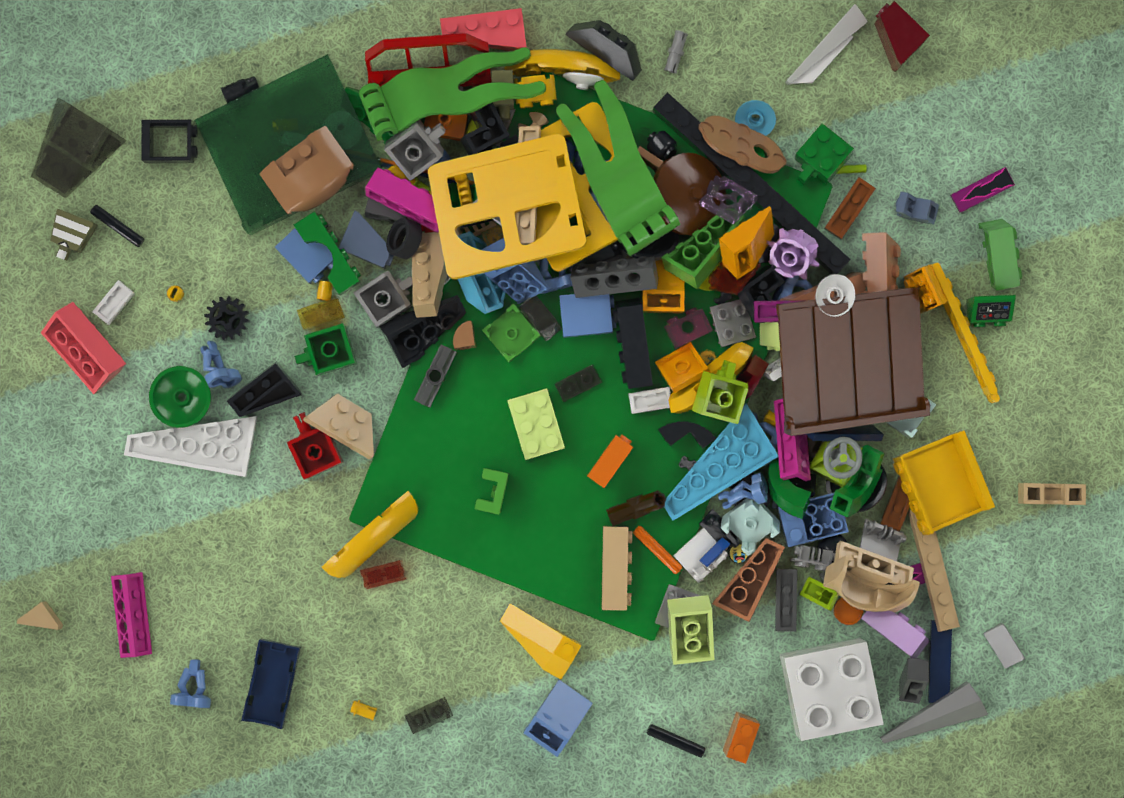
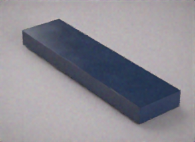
[806,425,884,441]
[928,620,952,703]

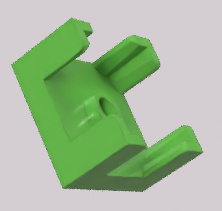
[482,304,541,363]
[475,468,509,514]

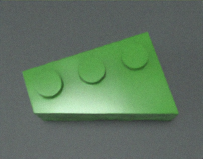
[978,219,1022,291]

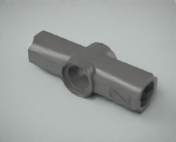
[414,345,457,408]

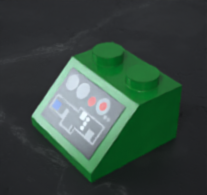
[966,295,1016,328]

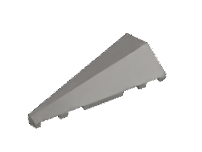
[880,681,988,743]

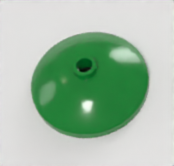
[149,366,211,428]

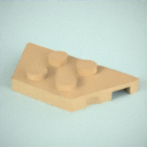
[303,393,374,459]

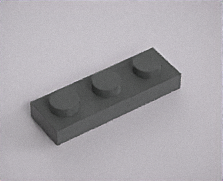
[775,569,797,632]

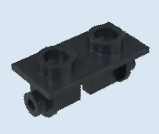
[699,509,740,551]

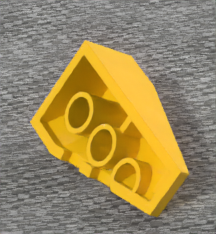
[500,603,582,680]

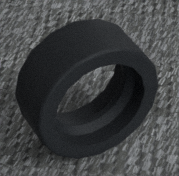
[386,218,422,260]

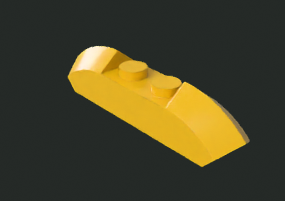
[668,342,754,414]

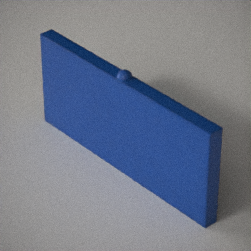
[699,537,730,567]

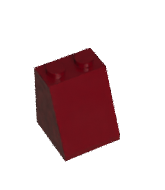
[874,1,930,72]

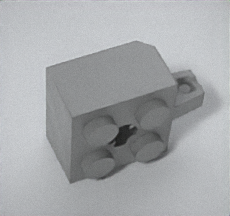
[384,120,446,181]
[354,271,412,329]

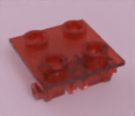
[708,262,761,295]

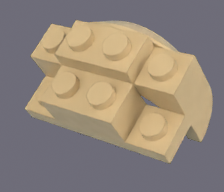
[823,541,920,613]

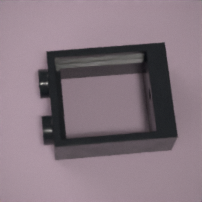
[141,119,198,163]

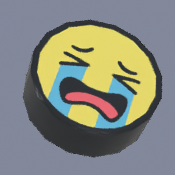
[728,543,749,564]

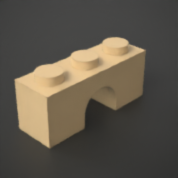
[1018,483,1086,505]

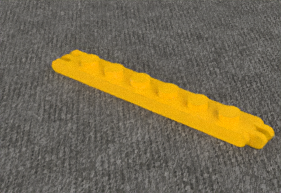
[931,263,1000,403]

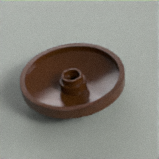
[653,153,726,236]

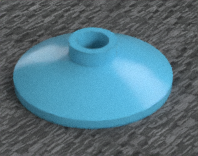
[735,100,776,136]

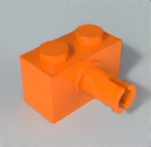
[424,114,468,141]

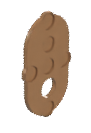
[699,116,786,174]

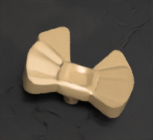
[518,112,548,130]

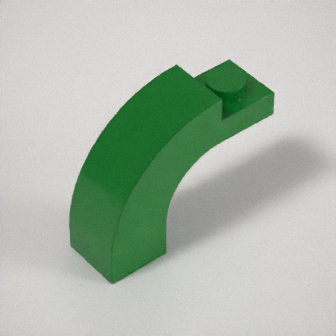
[830,445,885,518]
[768,458,811,519]

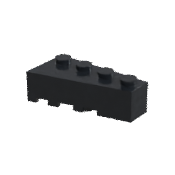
[613,298,653,389]

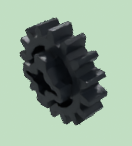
[204,296,250,341]

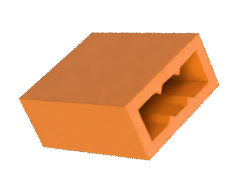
[587,435,633,488]
[723,711,760,764]

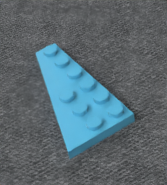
[664,403,778,521]

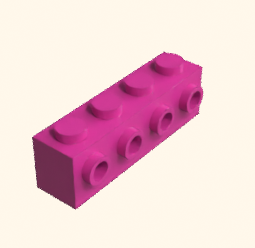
[365,168,439,233]

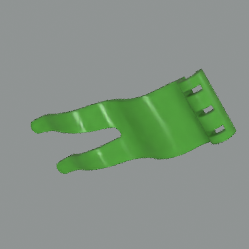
[359,47,546,141]
[556,80,680,256]

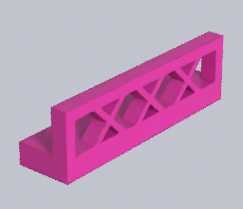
[774,398,811,481]
[111,572,152,658]

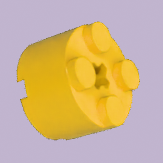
[513,75,557,108]

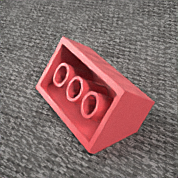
[41,302,126,394]

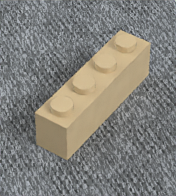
[602,526,632,610]

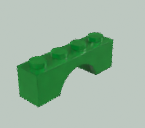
[293,211,361,295]

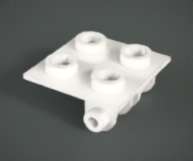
[673,528,728,583]

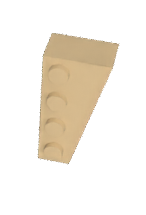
[412,232,447,318]

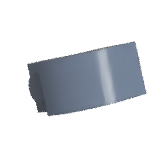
[896,192,939,225]

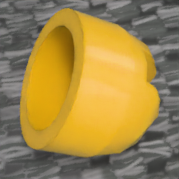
[167,285,184,302]

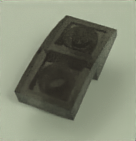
[519,296,562,341]
[555,364,603,402]
[404,697,453,734]

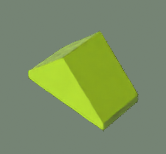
[799,577,838,611]

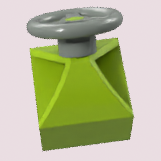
[810,437,862,487]

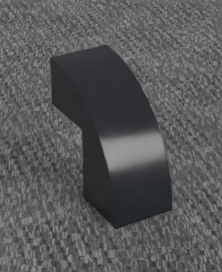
[658,421,716,448]

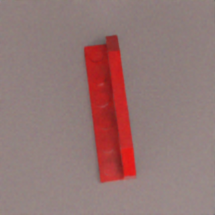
[365,33,491,94]

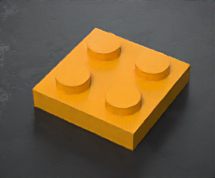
[655,342,710,393]

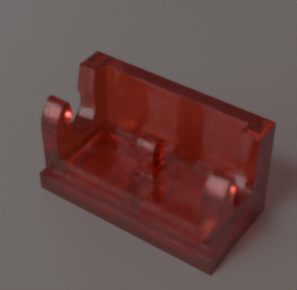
[360,559,406,589]

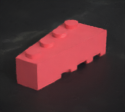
[440,8,527,51]

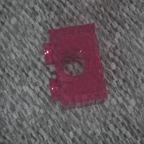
[664,307,713,350]

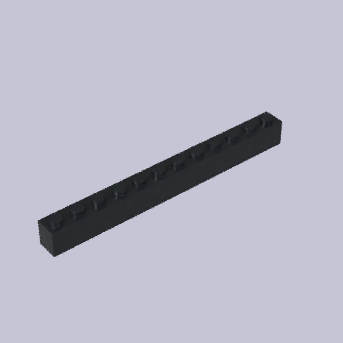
[653,92,851,275]

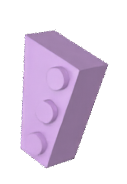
[861,610,930,658]

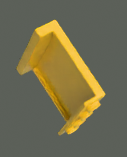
[893,430,995,535]

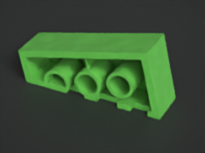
[661,207,745,289]

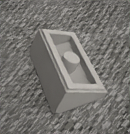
[983,623,1025,669]

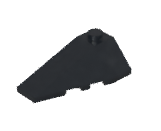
[379,295,466,368]

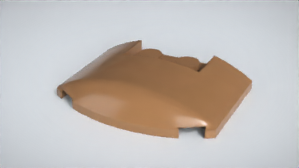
[259,126,354,214]

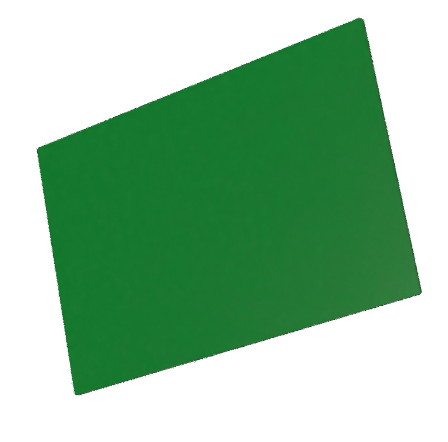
[349,71,833,641]

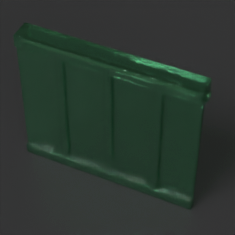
[194,54,384,235]

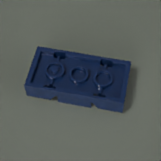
[241,638,301,729]

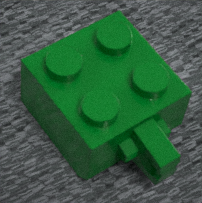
[795,123,854,185]
[294,323,357,376]

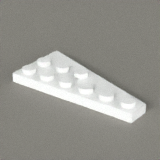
[124,416,257,477]

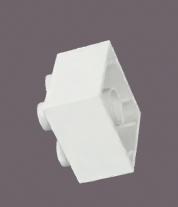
[780,638,884,741]

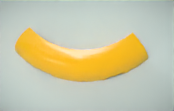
[504,49,620,83]
[322,491,418,578]

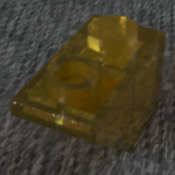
[297,298,345,331]

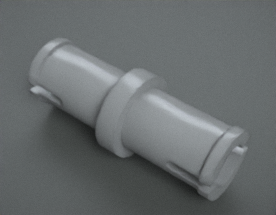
[664,30,688,74]

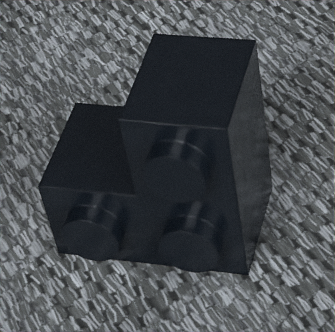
[460,102,510,155]
[733,265,785,323]

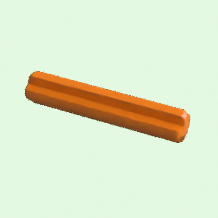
[633,526,683,574]

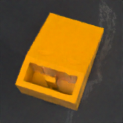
[719,206,774,279]
[642,259,685,313]
[904,264,948,314]

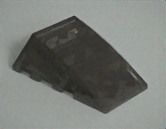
[31,97,127,198]

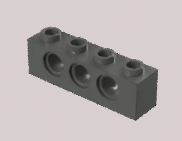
[571,256,659,298]

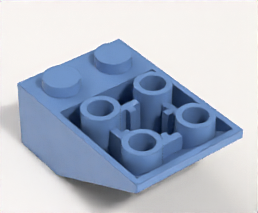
[482,238,549,304]
[777,493,849,547]
[523,680,593,757]

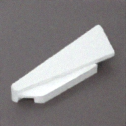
[785,4,868,85]

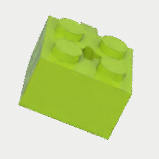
[692,360,748,424]

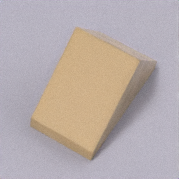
[17,601,63,630]

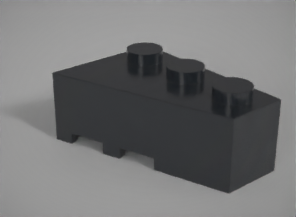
[227,361,302,417]

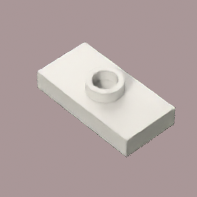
[92,280,135,325]
[628,387,671,414]

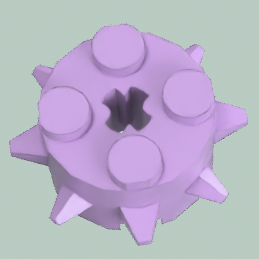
[767,228,820,280]

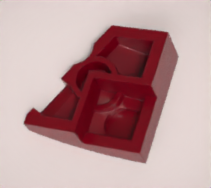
[736,355,769,400]

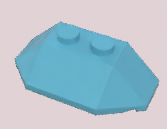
[458,231,505,314]

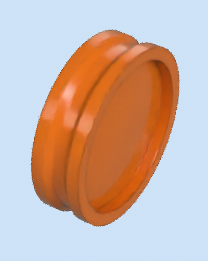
[834,597,863,625]

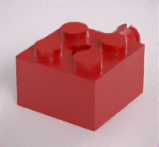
[287,412,344,480]

